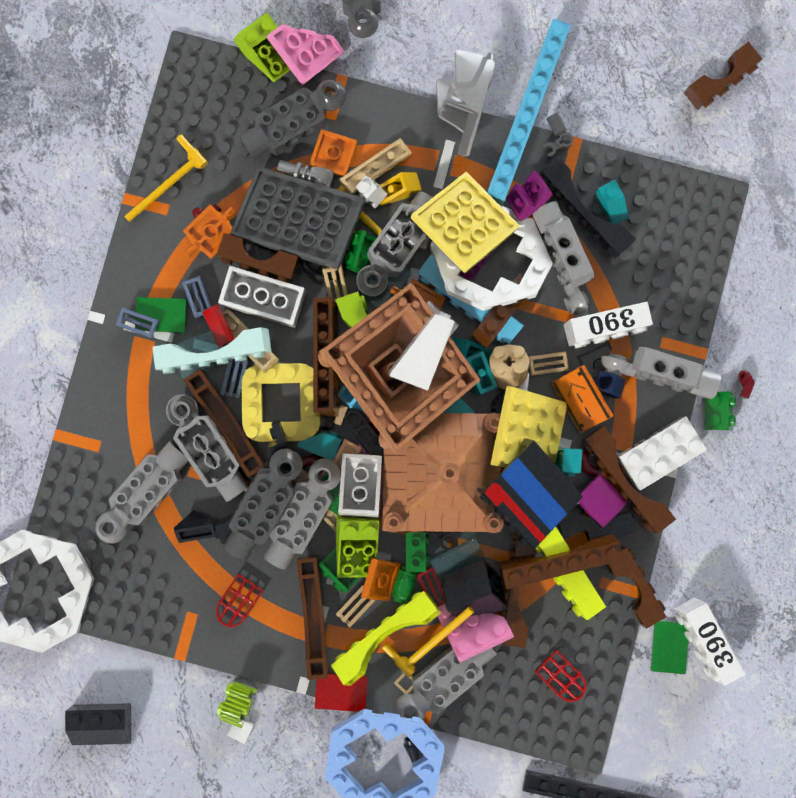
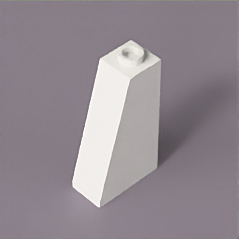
[388,311,455,390]

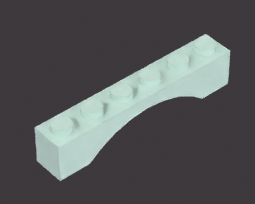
[153,327,271,374]

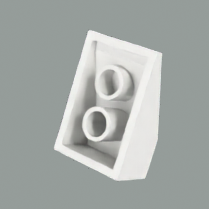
[338,453,382,518]

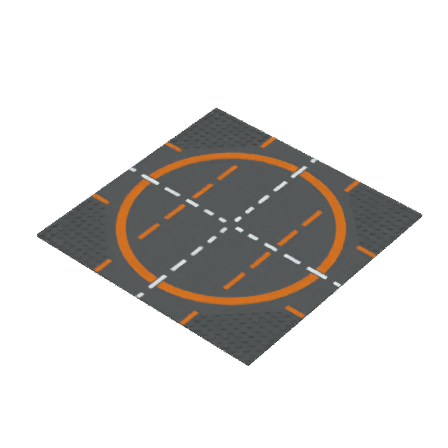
[4,31,749,774]

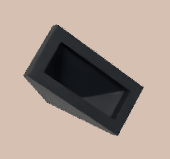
[174,510,215,543]

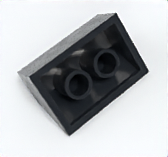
[65,703,131,745]

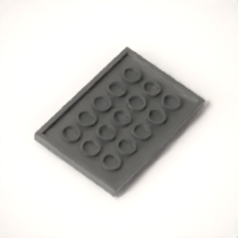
[230,166,365,270]

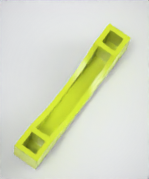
[331,591,442,686]

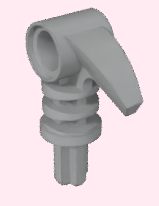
[277,160,334,188]

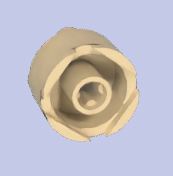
[489,345,529,390]

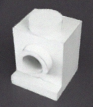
[356,176,388,208]

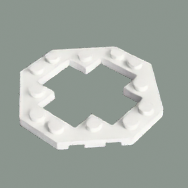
[430,204,553,311]
[0,530,94,653]

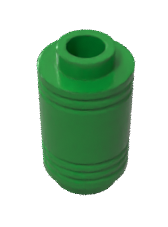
[391,566,417,604]

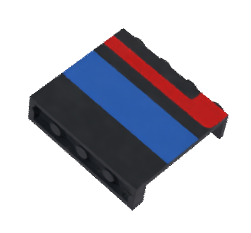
[476,438,583,548]

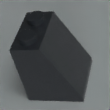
[442,559,508,617]

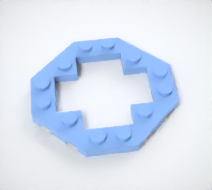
[325,709,444,798]

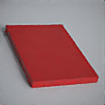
[314,673,368,712]

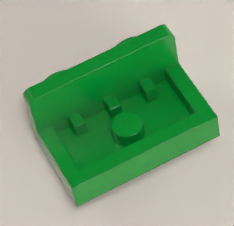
[345,230,376,273]
[705,391,736,431]
[406,531,429,572]
[319,547,361,593]

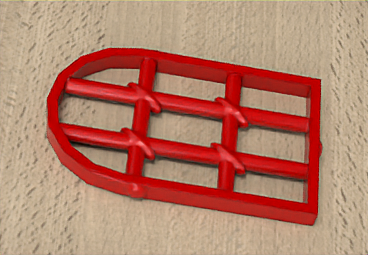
[216,573,264,627]
[534,650,586,702]

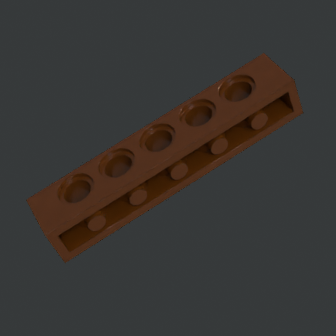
[313,297,338,417]

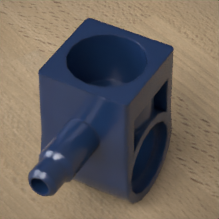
[592,371,626,399]

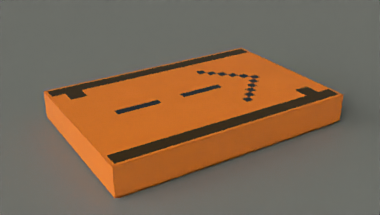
[552,365,614,433]

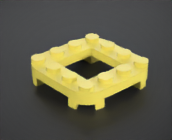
[242,363,321,442]

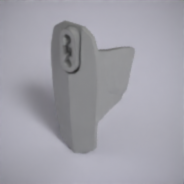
[436,50,495,157]

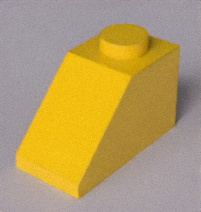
[380,172,422,205]

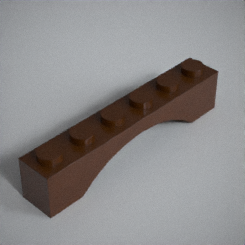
[183,369,267,478]
[582,426,676,534]
[500,533,537,648]
[498,534,623,589]
[297,555,329,680]

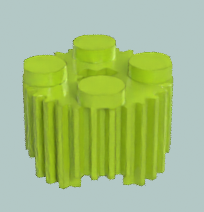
[216,681,257,728]

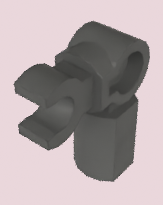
[542,112,573,158]

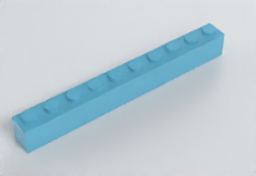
[487,19,571,206]

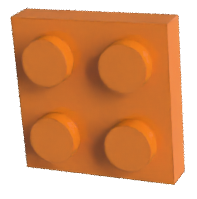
[309,129,357,177]
[361,558,401,601]

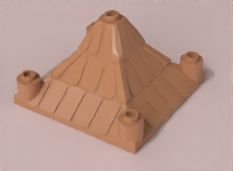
[318,283,480,452]
[382,413,504,533]

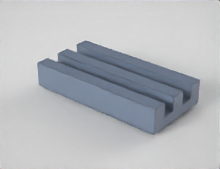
[182,276,212,319]
[116,307,160,339]
[221,359,249,399]

